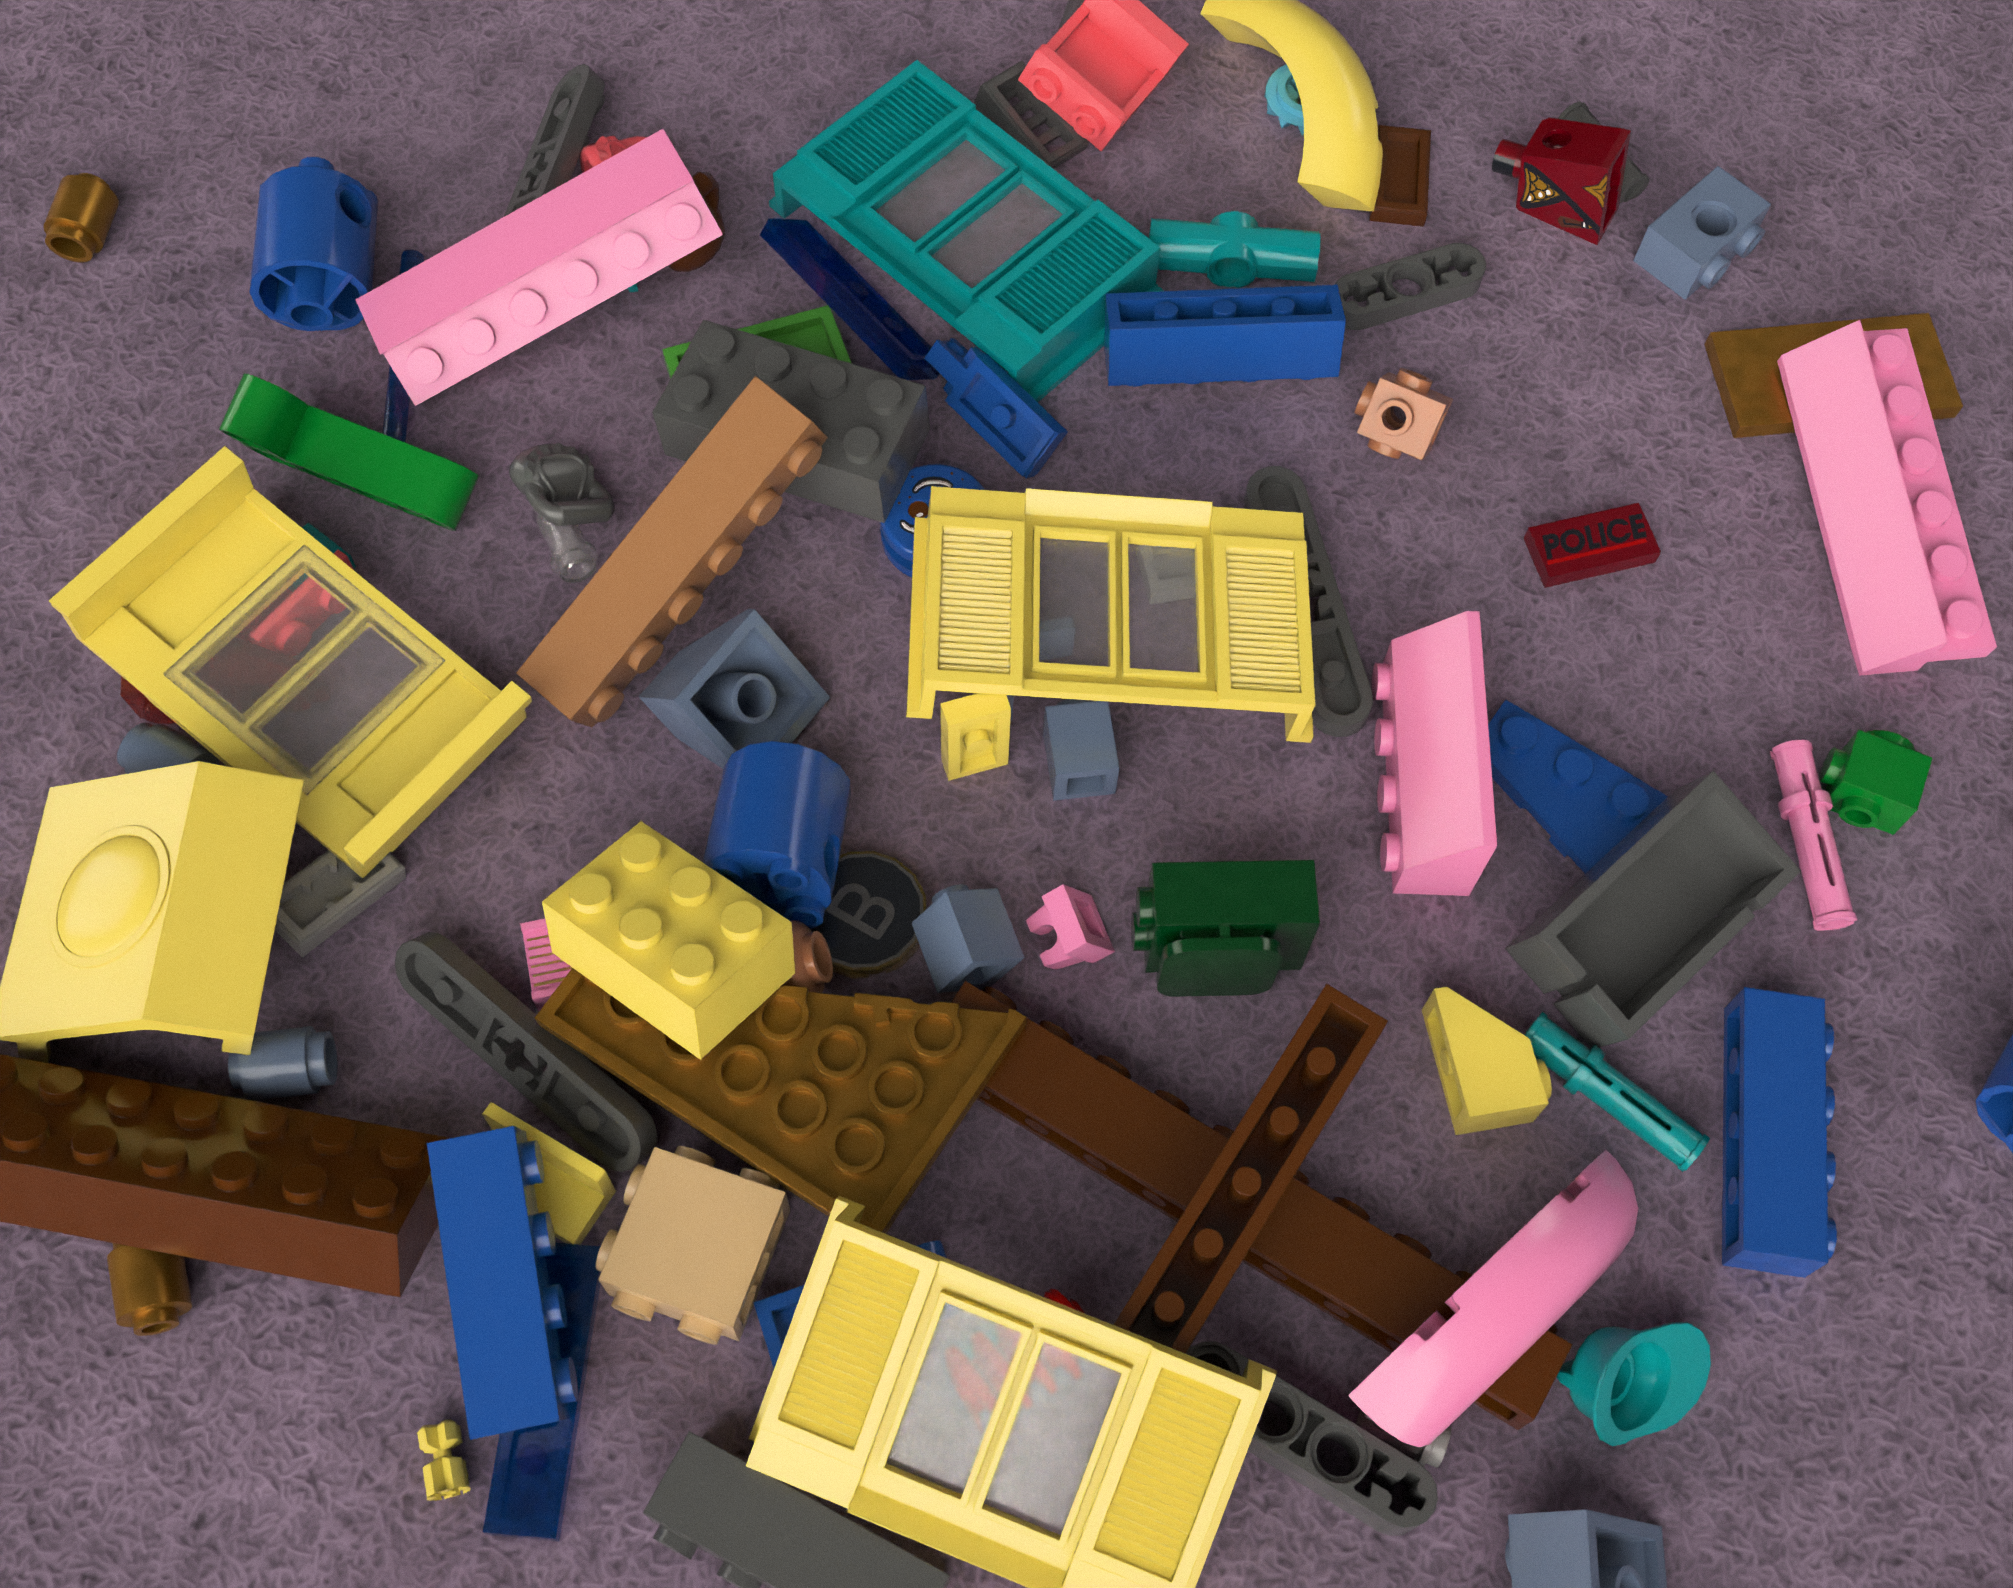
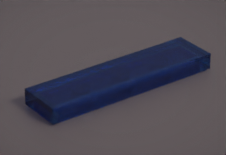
[760,218,940,380]
[483,1242,601,1541]

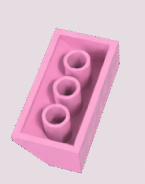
[1372,611,1497,896]

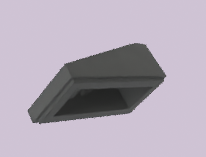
[974,61,1089,169]

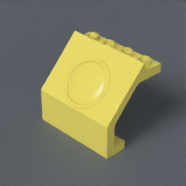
[0,761,304,1063]

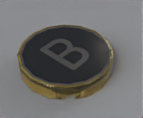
[811,851,926,979]

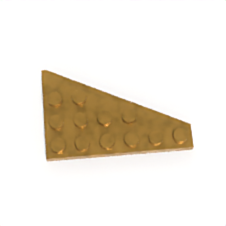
[535,968,1026,1234]

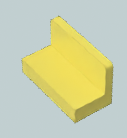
[940,693,1011,781]
[482,1102,616,1250]

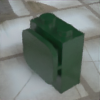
[1131,860,1320,997]

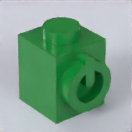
[1819,729,1933,835]

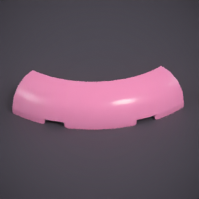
[1348,1150,1638,1447]

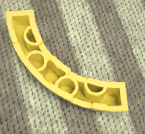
[1200,0,1383,212]

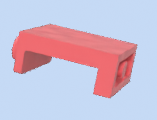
[1018,0,1189,152]

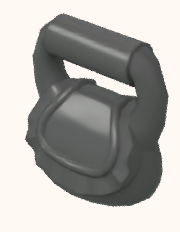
[509,443,615,526]

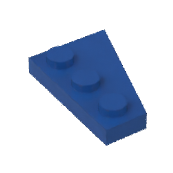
[1488,699,1668,874]

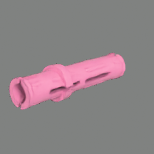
[1770,740,1857,931]

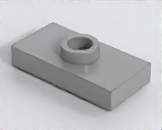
[275,850,406,958]

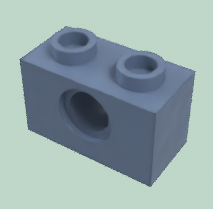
[1633,166,1771,300]

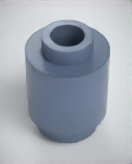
[117,722,219,774]
[228,1026,338,1101]

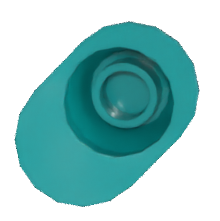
[1556,1322,1711,1446]

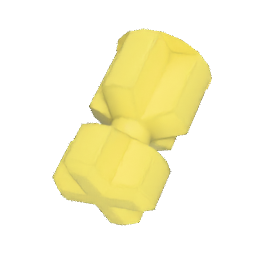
[417,1420,471,1501]

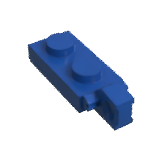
[924,338,1068,478]

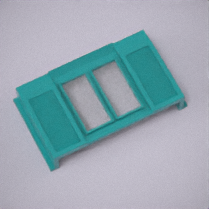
[769,60,1164,402]

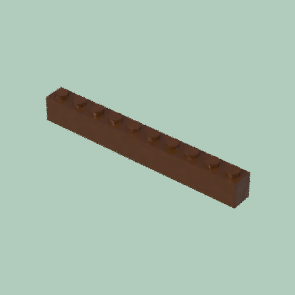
[951,981,1573,1431]

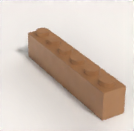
[516,376,828,728]

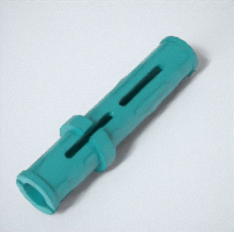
[1524,1012,1710,1172]

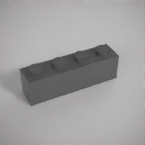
[643,1431,950,1588]

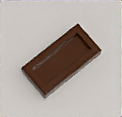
[1369,125,1431,227]

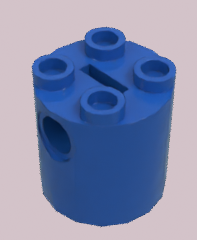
[249,157,378,331]
[703,741,851,929]

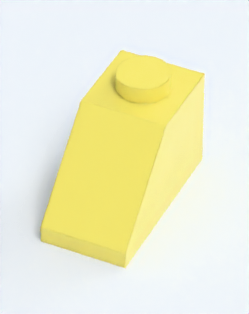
[1422,987,1552,1135]

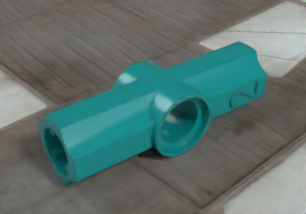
[1149,211,1321,288]

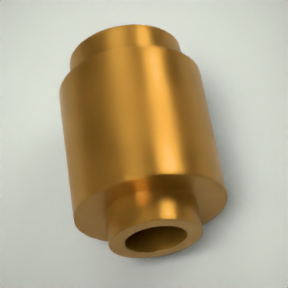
[43,173,119,262]
[107,1243,192,1336]

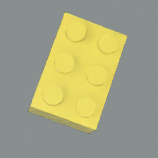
[542,821,795,1060]

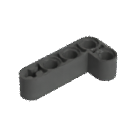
[1186,1341,1438,1536]

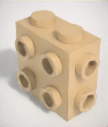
[595,1146,790,1345]

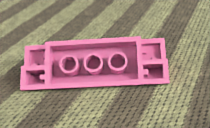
[355,129,723,406]
[1777,320,1997,676]

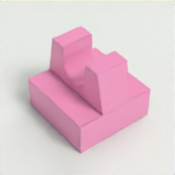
[1026,884,1115,969]

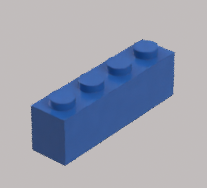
[1104,285,1346,387]
[1722,987,1837,1278]
[427,1126,578,1440]

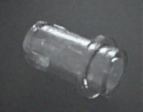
[537,515,598,583]

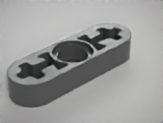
[1335,243,1486,330]

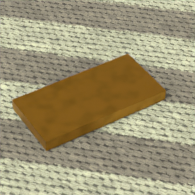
[1704,313,1963,438]

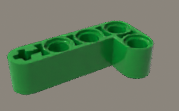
[219,373,479,531]

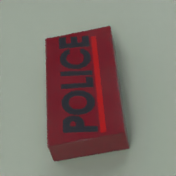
[1523,503,1661,588]

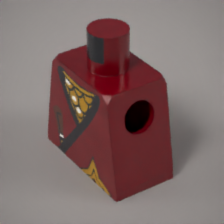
[1492,117,1631,245]

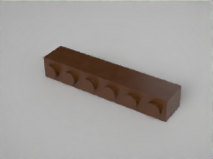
[1109,983,1388,1376]

